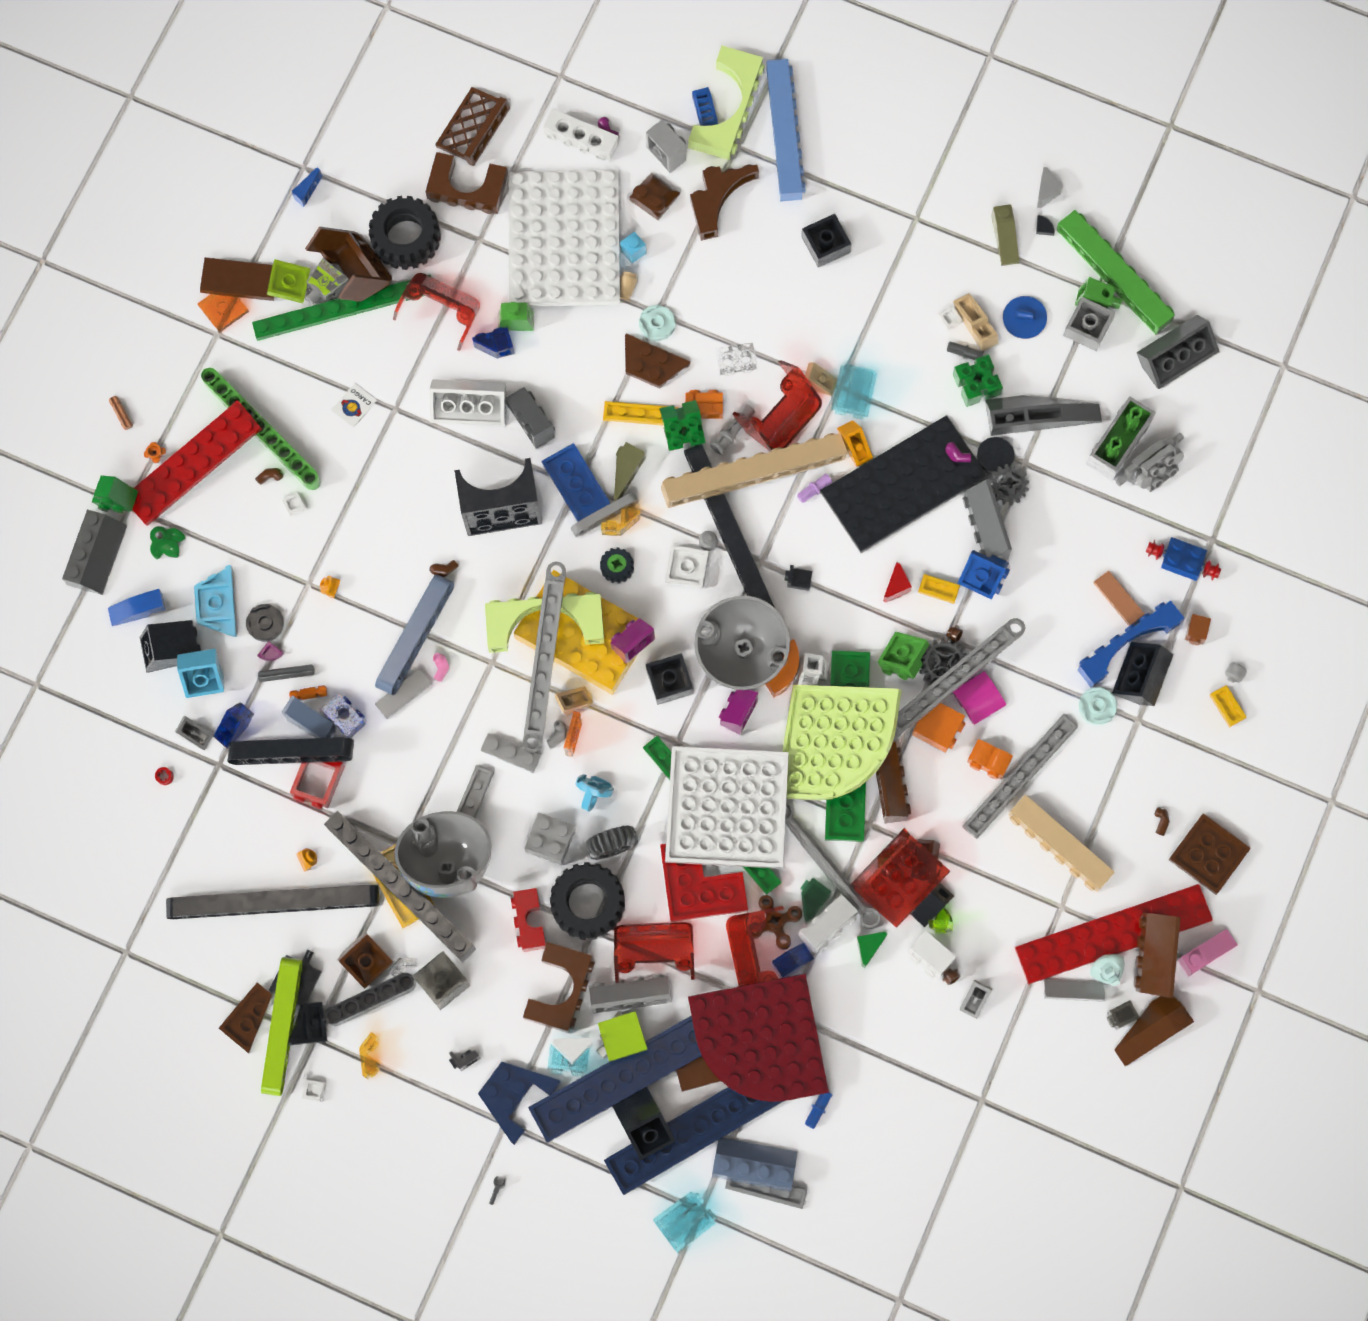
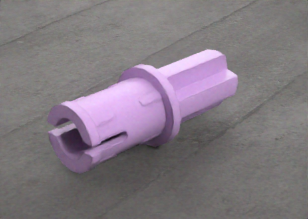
[797,473,832,503]

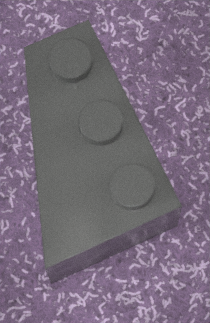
[505,387,555,449]

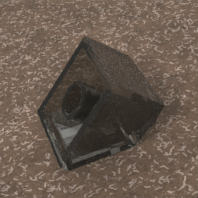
[412,951,471,1011]

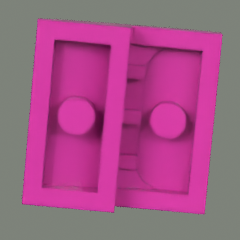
[953,671,1007,725]

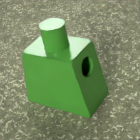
[1074,277,1122,309]
[498,302,534,331]

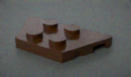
[625,333,691,389]

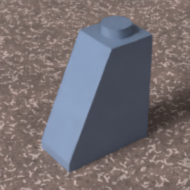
[281,696,336,738]

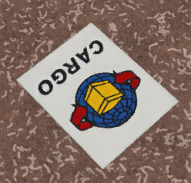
[331,383,377,427]

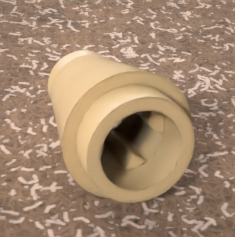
[620,272,638,300]

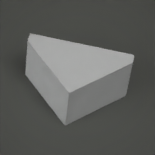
[1037,167,1063,208]
[174,715,214,751]
[959,980,993,1019]

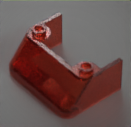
[392,273,480,352]
[732,360,822,452]
[725,905,784,986]
[614,922,695,983]

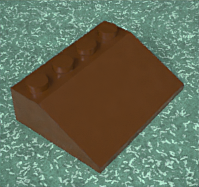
[1133,912,1180,998]

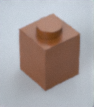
[1184,614,1211,646]

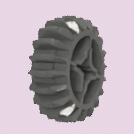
[919,638,968,686]
[586,825,638,860]

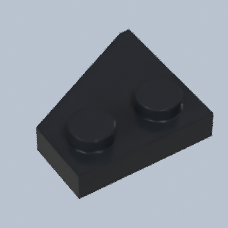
[289,1002,327,1046]

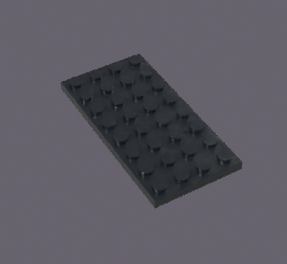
[820,415,988,554]

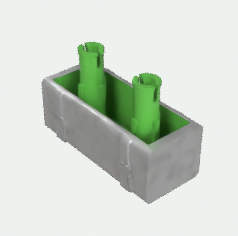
[1086,396,1156,480]

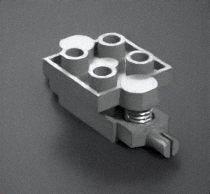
[1115,432,1184,493]

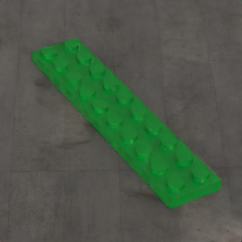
[825,650,870,842]

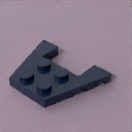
[478,1061,561,1146]

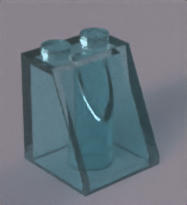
[831,363,879,420]
[652,1191,717,1254]

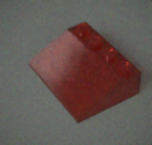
[851,828,951,928]

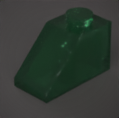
[800,878,832,925]

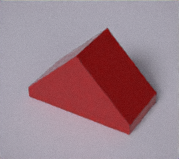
[883,562,912,603]

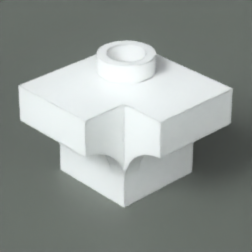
[797,653,829,686]

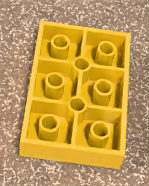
[513,569,651,695]

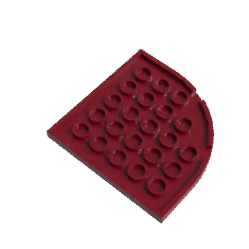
[688,973,829,1102]

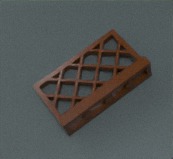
[435,87,510,166]

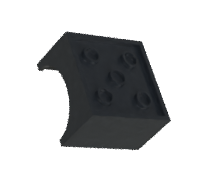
[454,458,542,537]

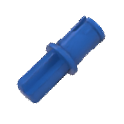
[804,1092,833,1129]

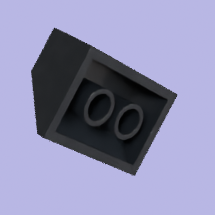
[1112,642,1174,707]

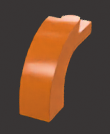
[765,639,799,698]

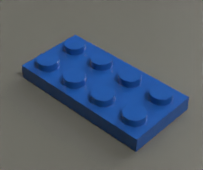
[541,443,611,522]

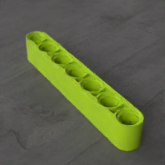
[261,957,303,1097]

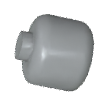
[699,531,718,551]
[1225,662,1247,683]

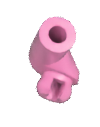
[433,653,449,682]

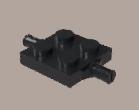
[269,949,322,1006]

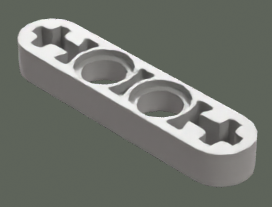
[570,492,639,537]

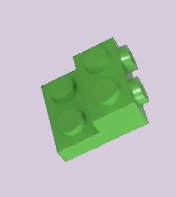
[877,631,929,680]

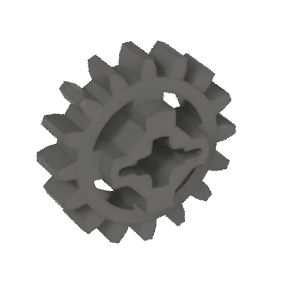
[989,464,1030,506]

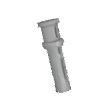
[710,404,755,455]

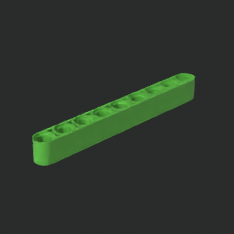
[201,367,321,490]

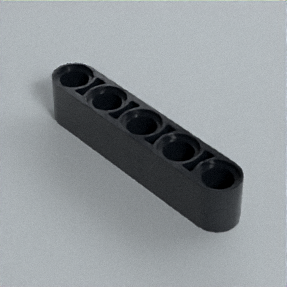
[324,972,416,1027]

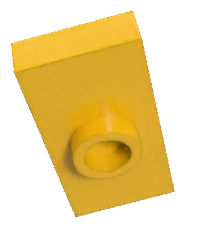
[918,574,960,604]
[1209,685,1247,728]

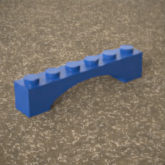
[1077,600,1185,688]

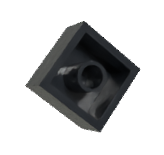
[801,213,852,268]
[645,653,694,705]

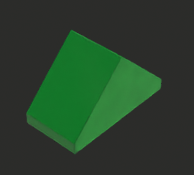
[856,931,888,969]

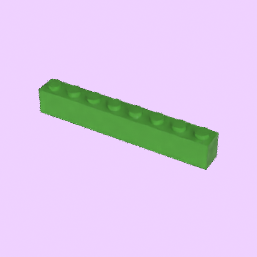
[1056,210,1175,335]

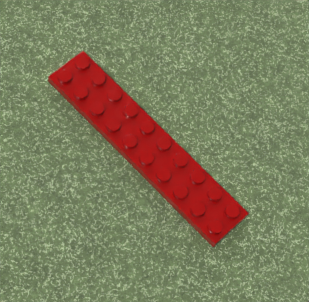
[1014,884,1213,985]

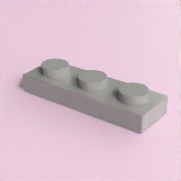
[480,733,541,774]

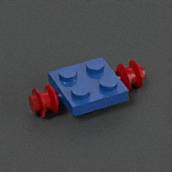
[1145,537,1222,581]

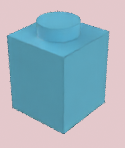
[620,231,646,264]

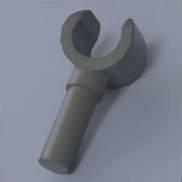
[488,1176,505,1205]

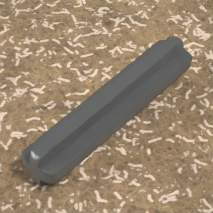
[258,664,315,682]

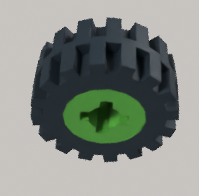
[600,547,634,584]

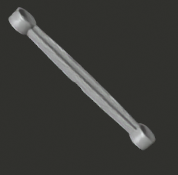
[785,803,880,929]

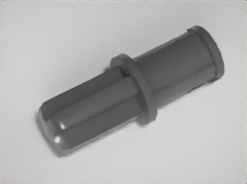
[946,341,984,360]

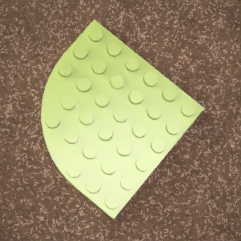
[782,685,902,800]

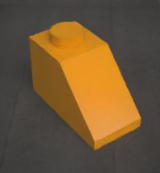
[837,420,873,467]

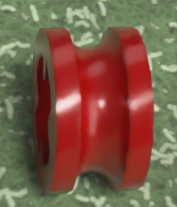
[155,767,174,786]

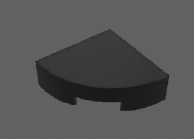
[1036,215,1055,236]

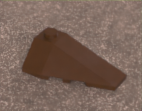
[1114,996,1194,1067]

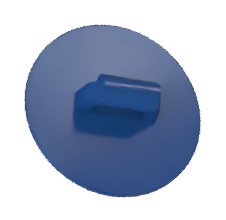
[1003,296,1047,339]

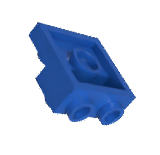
[957,550,1010,600]

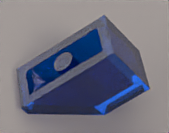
[771,942,815,978]

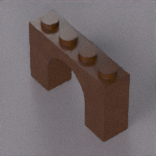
[425,152,508,214]
[523,942,595,1034]

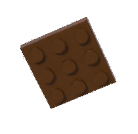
[1168,813,1251,895]

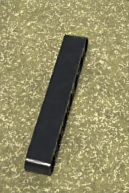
[227,737,355,765]

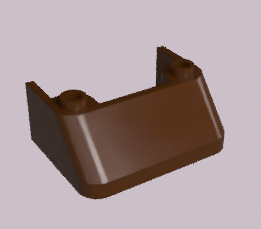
[305,226,392,302]

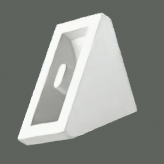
[552,1038,593,1065]

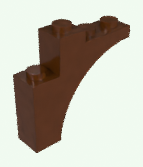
[690,164,759,241]

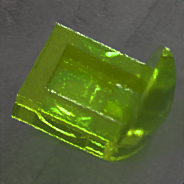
[929,907,953,934]

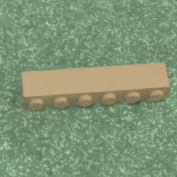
[1008,794,1115,892]

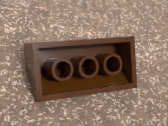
[876,741,911,824]

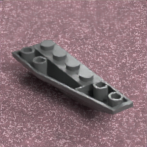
[985,395,1102,436]

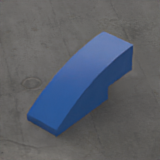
[108,589,166,627]

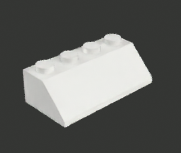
[429,379,507,426]

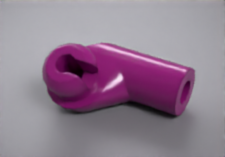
[597,116,619,137]
[946,442,971,463]

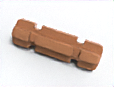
[109,396,133,430]

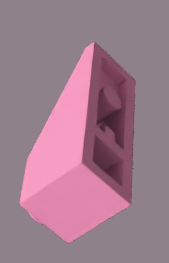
[1177,929,1238,977]

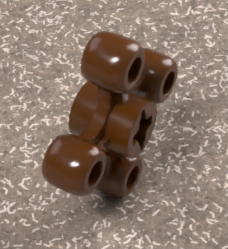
[747,895,803,950]

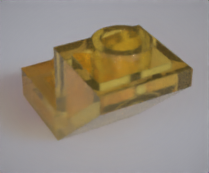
[601,507,641,536]
[359,1032,380,1080]

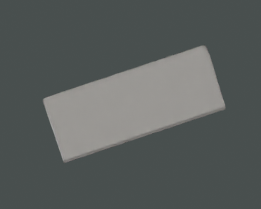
[1044,979,1105,1002]

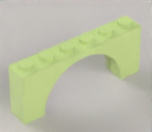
[688,45,765,160]
[485,592,604,653]

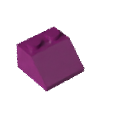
[610,618,655,664]
[718,690,758,735]

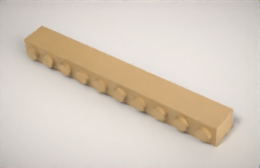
[661,433,848,508]

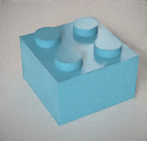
[177,648,224,698]

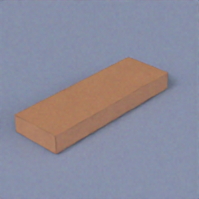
[1093,570,1145,626]

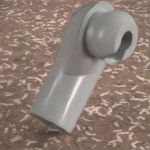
[546,720,567,749]

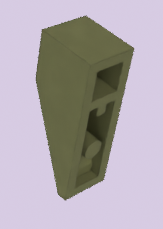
[991,204,1020,266]
[614,442,646,501]

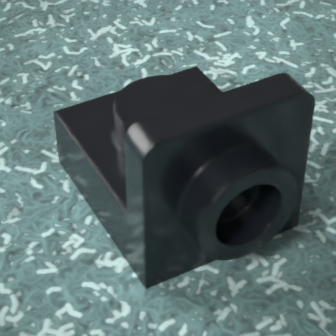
[784,565,813,591]
[449,1050,481,1072]

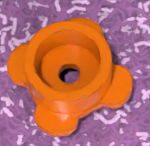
[144,442,166,463]

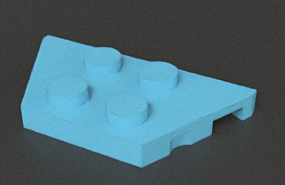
[194,565,237,637]

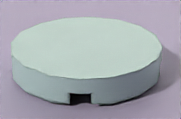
[639,304,676,341]
[1078,687,1117,725]

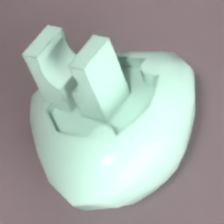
[1090,954,1125,986]

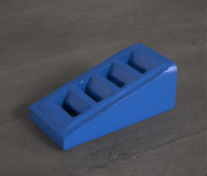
[692,87,718,126]
[292,167,322,207]

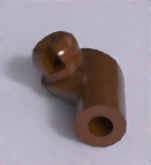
[254,468,284,485]
[429,560,459,577]
[1154,807,1170,836]

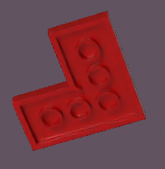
[660,844,748,922]

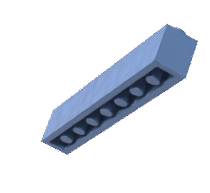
[766,59,806,202]

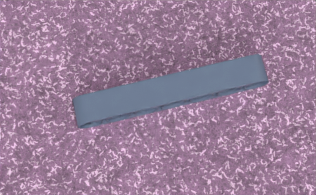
[375,574,454,695]

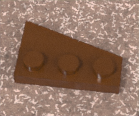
[218,982,272,1054]

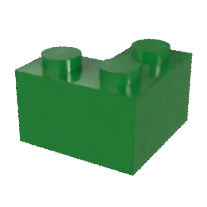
[92,475,138,513]

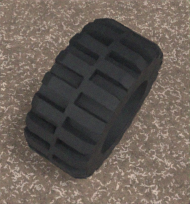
[368,195,441,270]
[550,862,625,940]

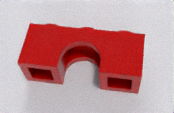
[510,888,546,952]

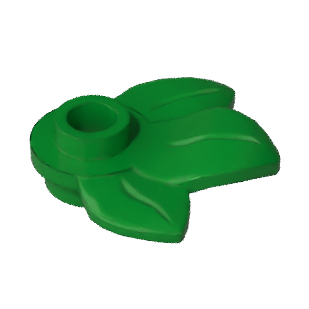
[150,526,186,560]

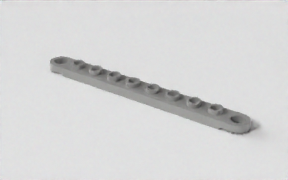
[523,561,566,753]
[893,618,1026,742]

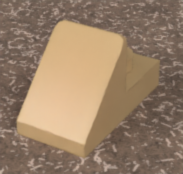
[803,362,838,396]
[554,686,593,716]

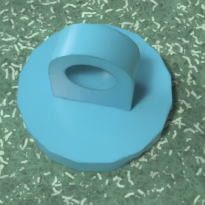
[575,774,614,812]

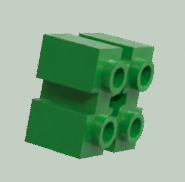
[952,354,1003,407]
[659,400,706,451]

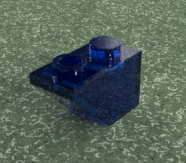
[472,327,515,359]
[213,702,254,749]

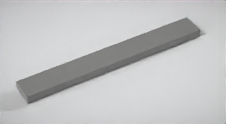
[962,714,1078,840]

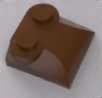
[629,172,681,221]
[337,933,393,989]

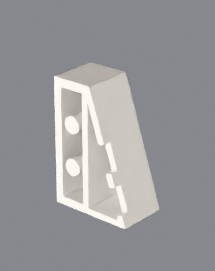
[798,894,858,954]

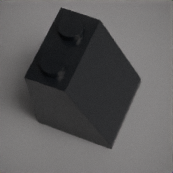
[139,620,201,673]
[612,1087,676,1161]

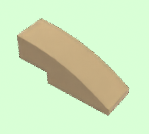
[953,293,999,351]

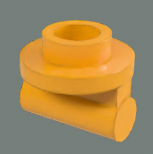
[319,575,341,598]
[296,848,317,872]

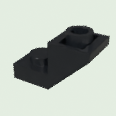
[911,883,954,928]

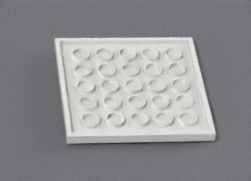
[665,746,789,869]

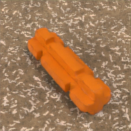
[289,685,327,700]

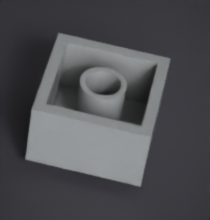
[646,119,687,173]
[1063,297,1116,352]
[524,812,576,866]

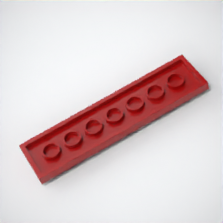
[132,400,262,526]

